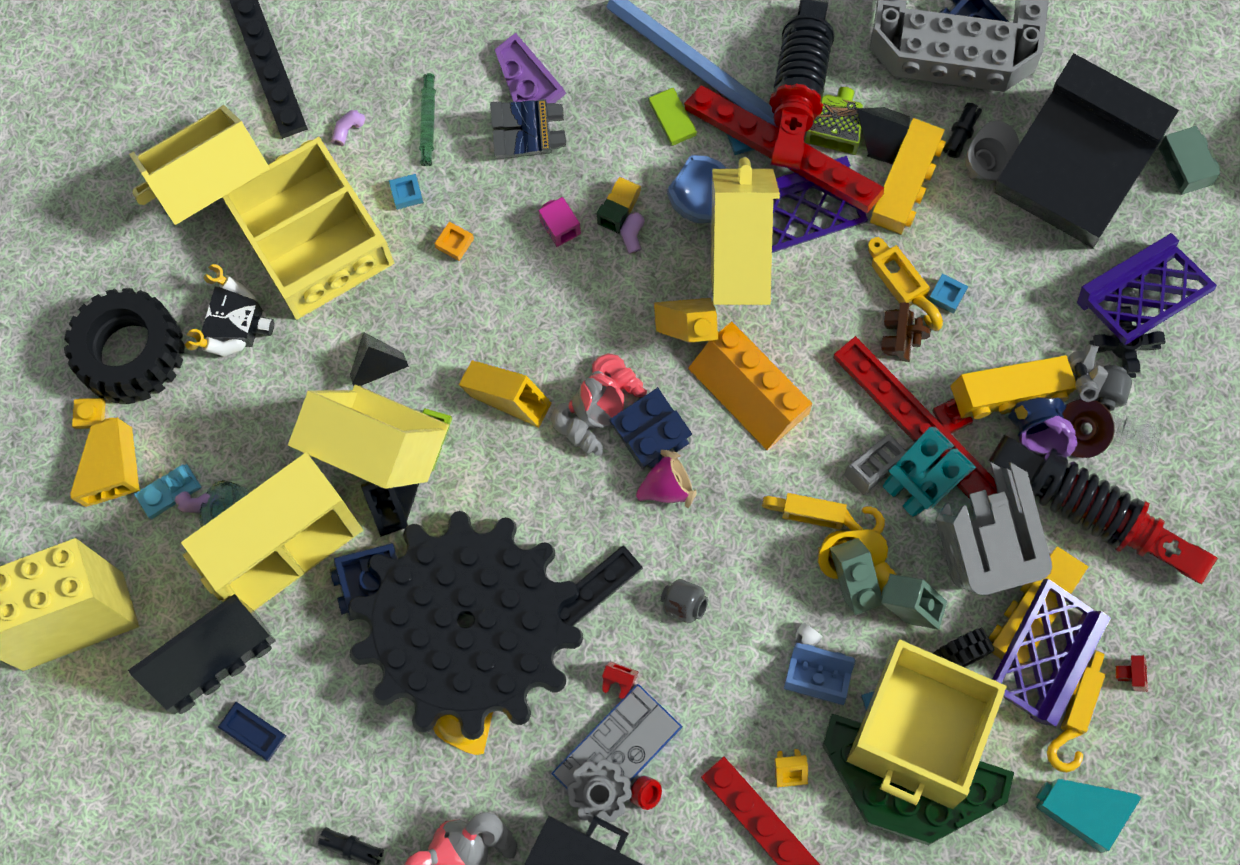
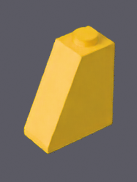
[654,298,718,342]
[459,360,552,428]
[70,417,140,507]

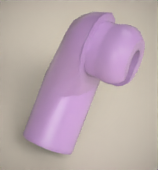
[331,110,365,146]
[620,212,645,254]
[175,488,221,513]

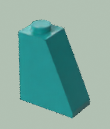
[1036,779,1142,853]

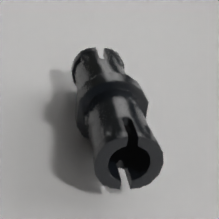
[943,103,982,158]
[318,827,384,865]

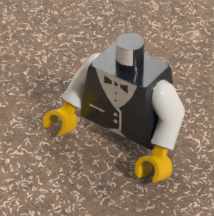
[185,264,274,357]

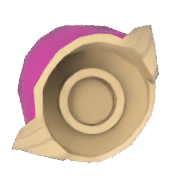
[636,450,697,508]

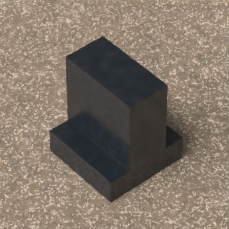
[994,53,1179,248]

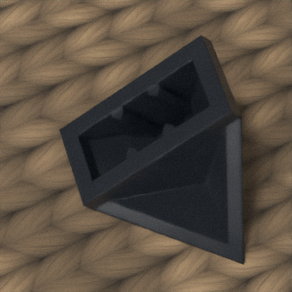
[856,107,910,164]
[350,332,409,386]
[361,482,419,537]

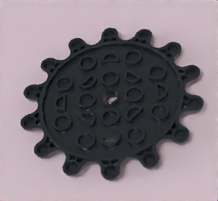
[348,511,583,740]

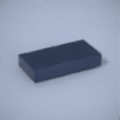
[218,702,287,762]

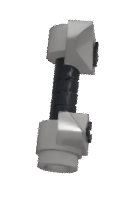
[1068,344,1108,402]

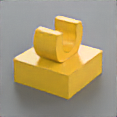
[775,749,808,788]

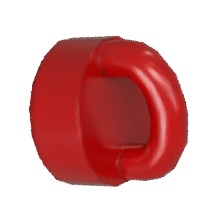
[630,776,662,810]

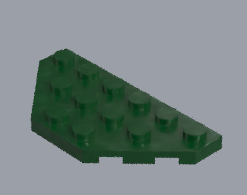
[822,713,1014,846]

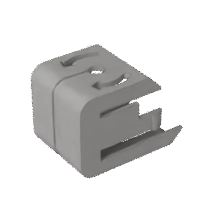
[936,462,1052,595]

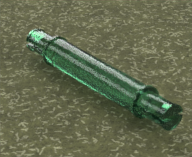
[419,73,436,166]

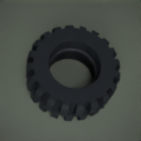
[64,288,185,404]

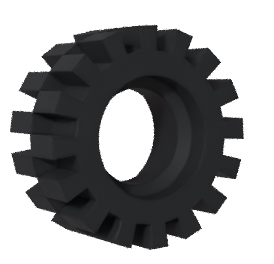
[933,627,995,668]

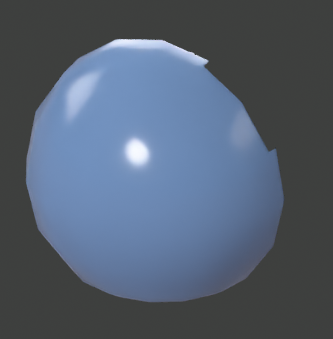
[667,155,727,223]

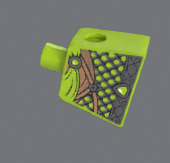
[805,87,863,155]

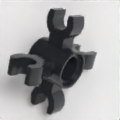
[1089,306,1166,378]

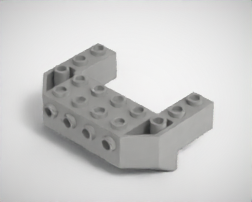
[870,0,1049,92]

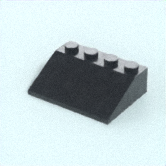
[128,594,276,715]

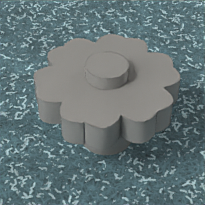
[567,758,632,823]

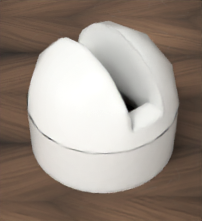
[795,622,823,646]

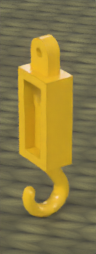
[868,237,943,331]
[762,493,885,534]
[1047,650,1106,773]

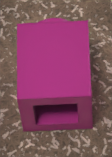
[538,197,581,247]

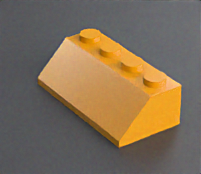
[688,321,812,451]

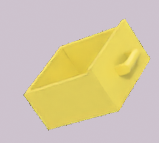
[129,105,270,225]
[711,157,780,305]
[288,385,449,489]
[846,639,1007,809]

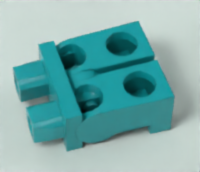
[883,427,976,517]

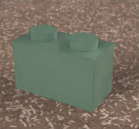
[1158,125,1220,195]
[830,538,883,615]
[881,574,947,630]

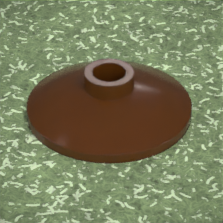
[1063,399,1115,458]

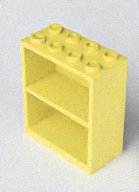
[222,137,395,320]
[181,452,364,611]
[0,538,139,671]

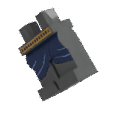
[490,99,566,159]

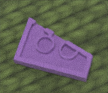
[495,33,566,103]

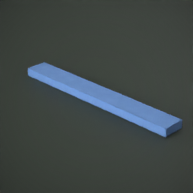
[606,0,778,128]

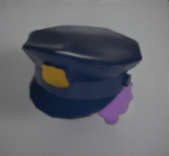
[1008,397,1077,457]

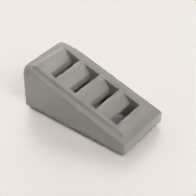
[844,434,907,495]

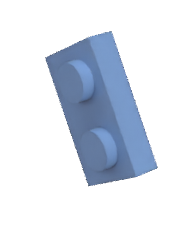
[784,643,855,705]

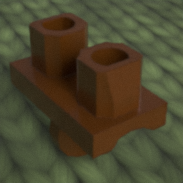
[881,303,931,362]

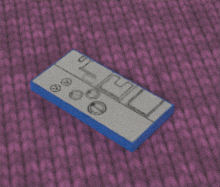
[551,684,683,789]

